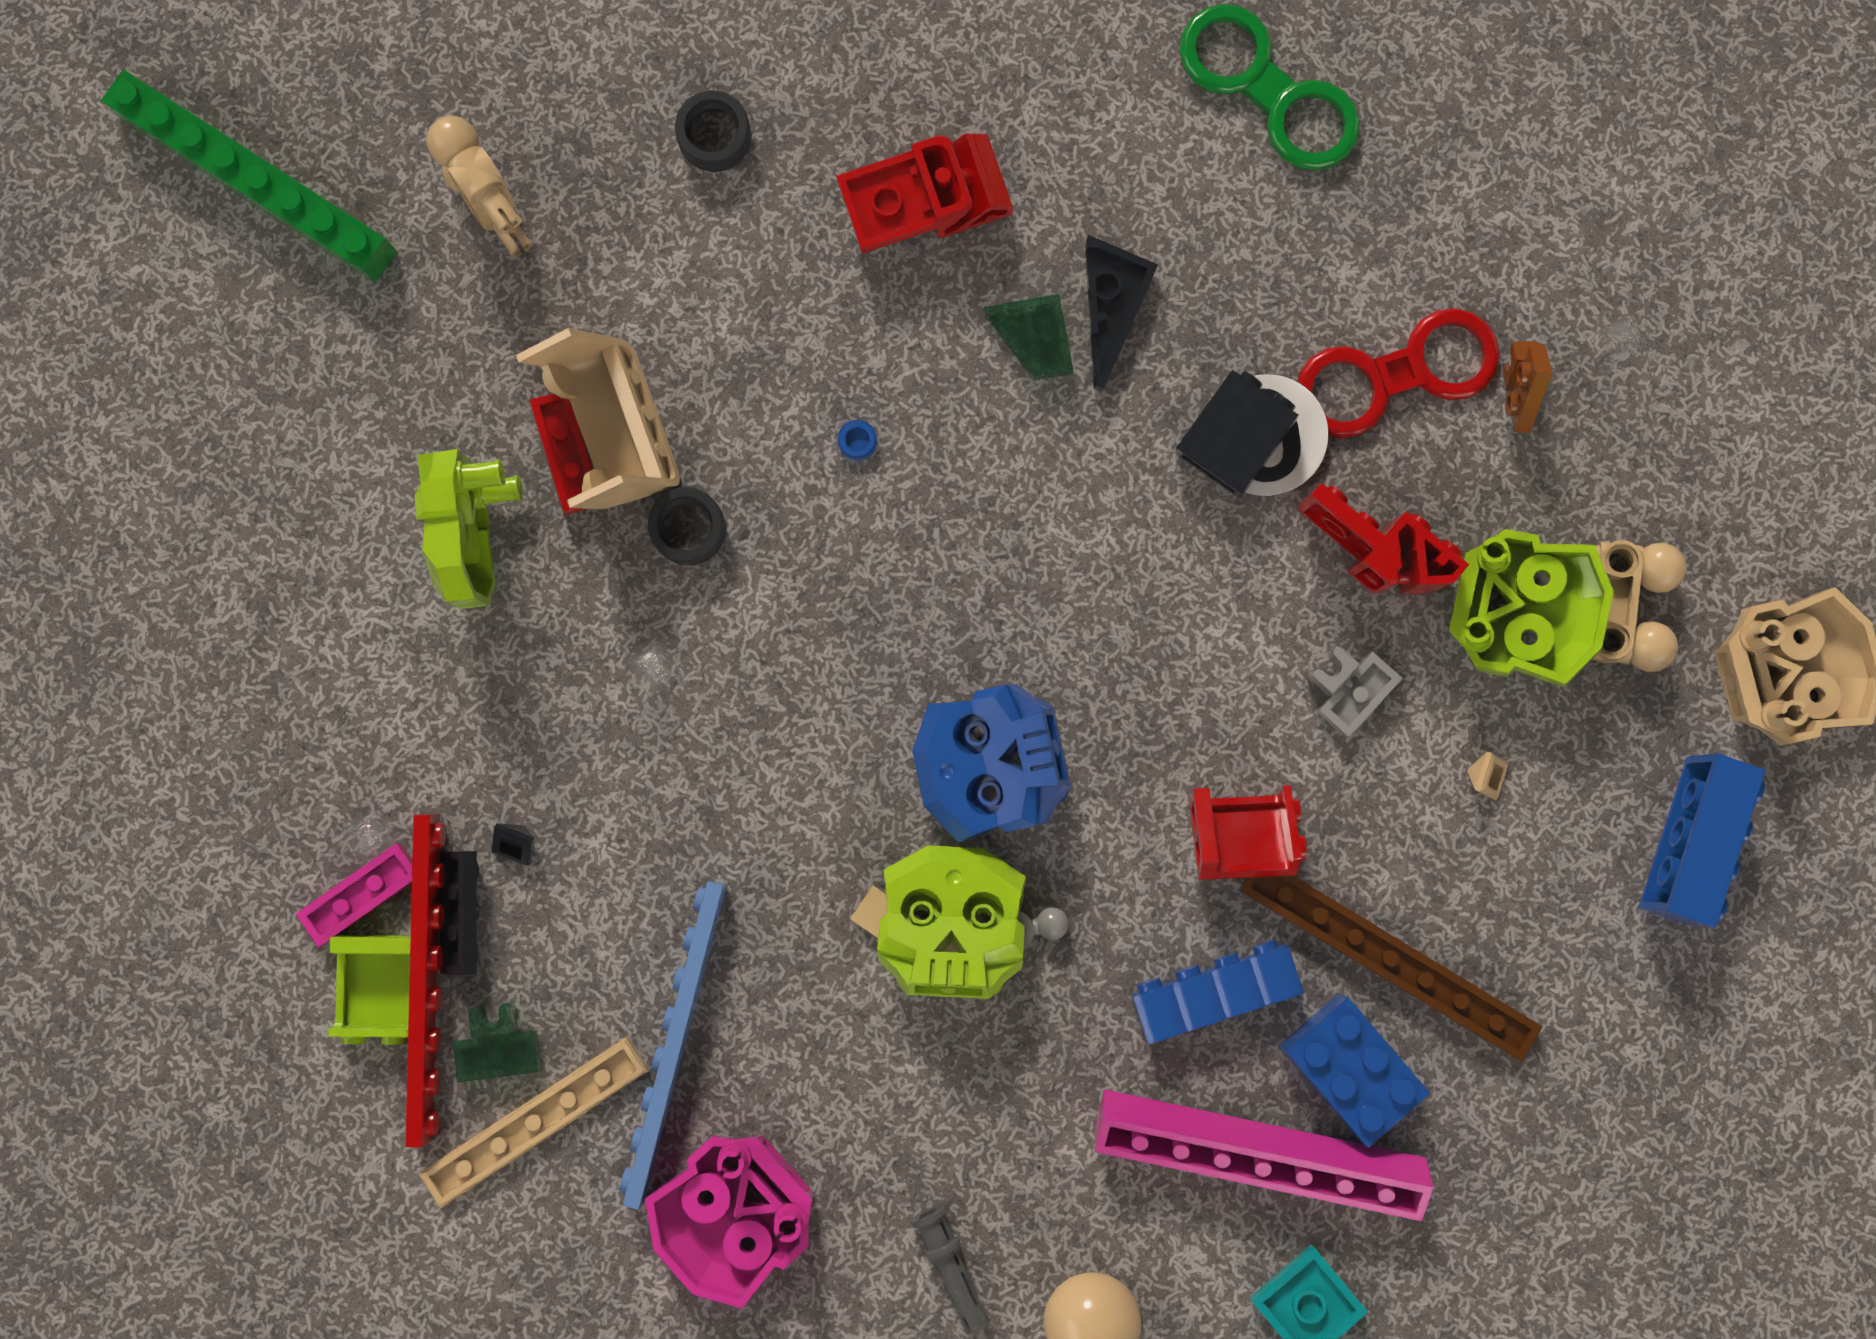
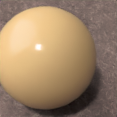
[1044,1273,1142,1339]

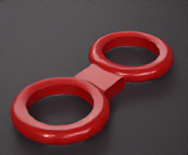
[1297,308,1500,439]

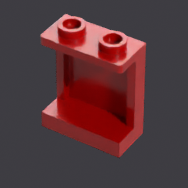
[1190,785,1307,880]

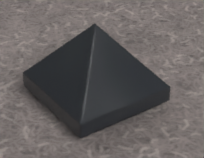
[491,823,534,866]

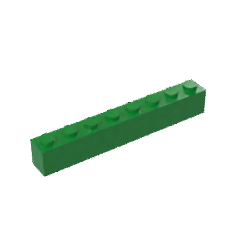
[100,69,398,283]

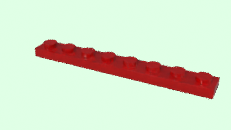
[405,814,446,1148]

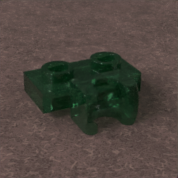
[453,1001,542,1083]

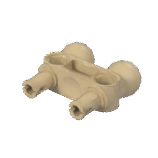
[427,115,533,258]
[1592,540,1687,672]

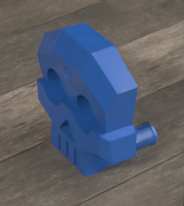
[912,684,1071,842]

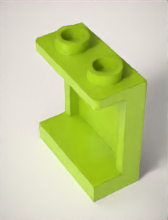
[328,935,410,1045]

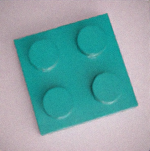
[1249,1244,1368,1339]

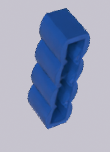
[1130,939,1304,1044]

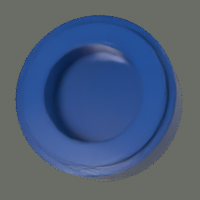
[837,420,877,461]

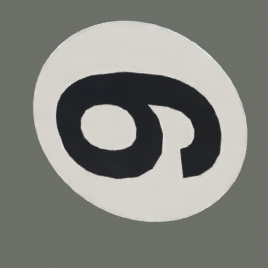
[1245,374,1328,496]

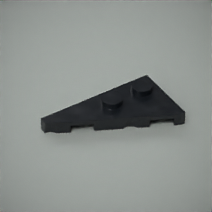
[1085,235,1158,392]

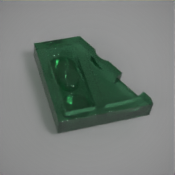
[984,294,1073,381]

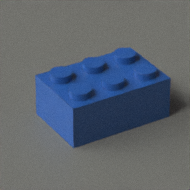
[1278,993,1430,1148]

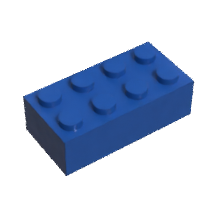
[1638,753,1766,928]

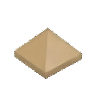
[1467,752,1508,800]

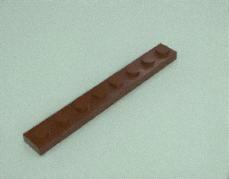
[1238,875,1543,1062]

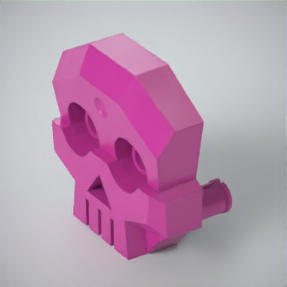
[645,1134,812,1309]

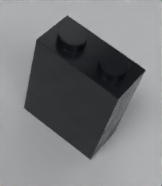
[1176,369,1299,499]

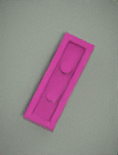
[296,843,412,947]

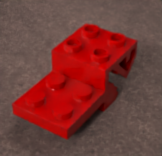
[836,133,1013,254]
[1296,483,1470,595]

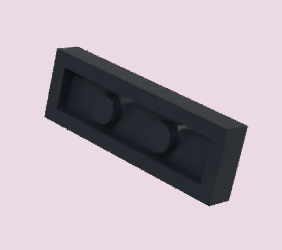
[440,851,479,975]

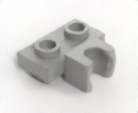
[1308,646,1403,738]

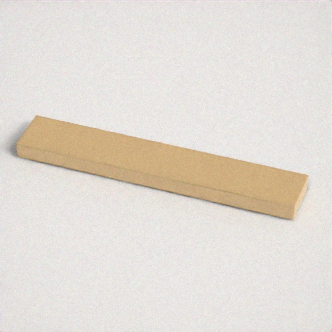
[418,1036,649,1208]

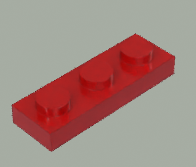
[529,394,593,516]

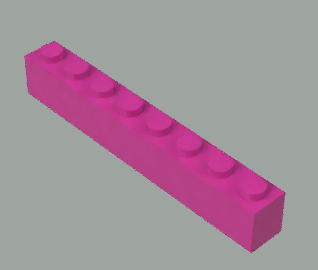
[1095,1089,1434,1221]

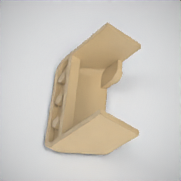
[516,328,680,509]

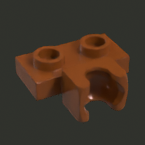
[1503,341,1552,433]

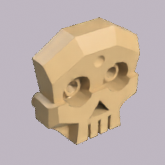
[1714,587,1876,745]

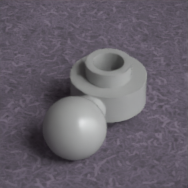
[1018,907,1069,949]

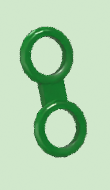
[1179,4,1360,171]

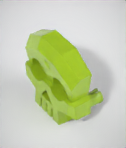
[415,449,523,609]
[1449,529,1614,687]
[877,845,1026,999]

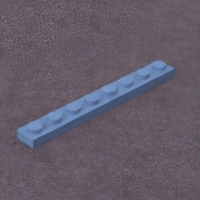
[619,880,727,1210]

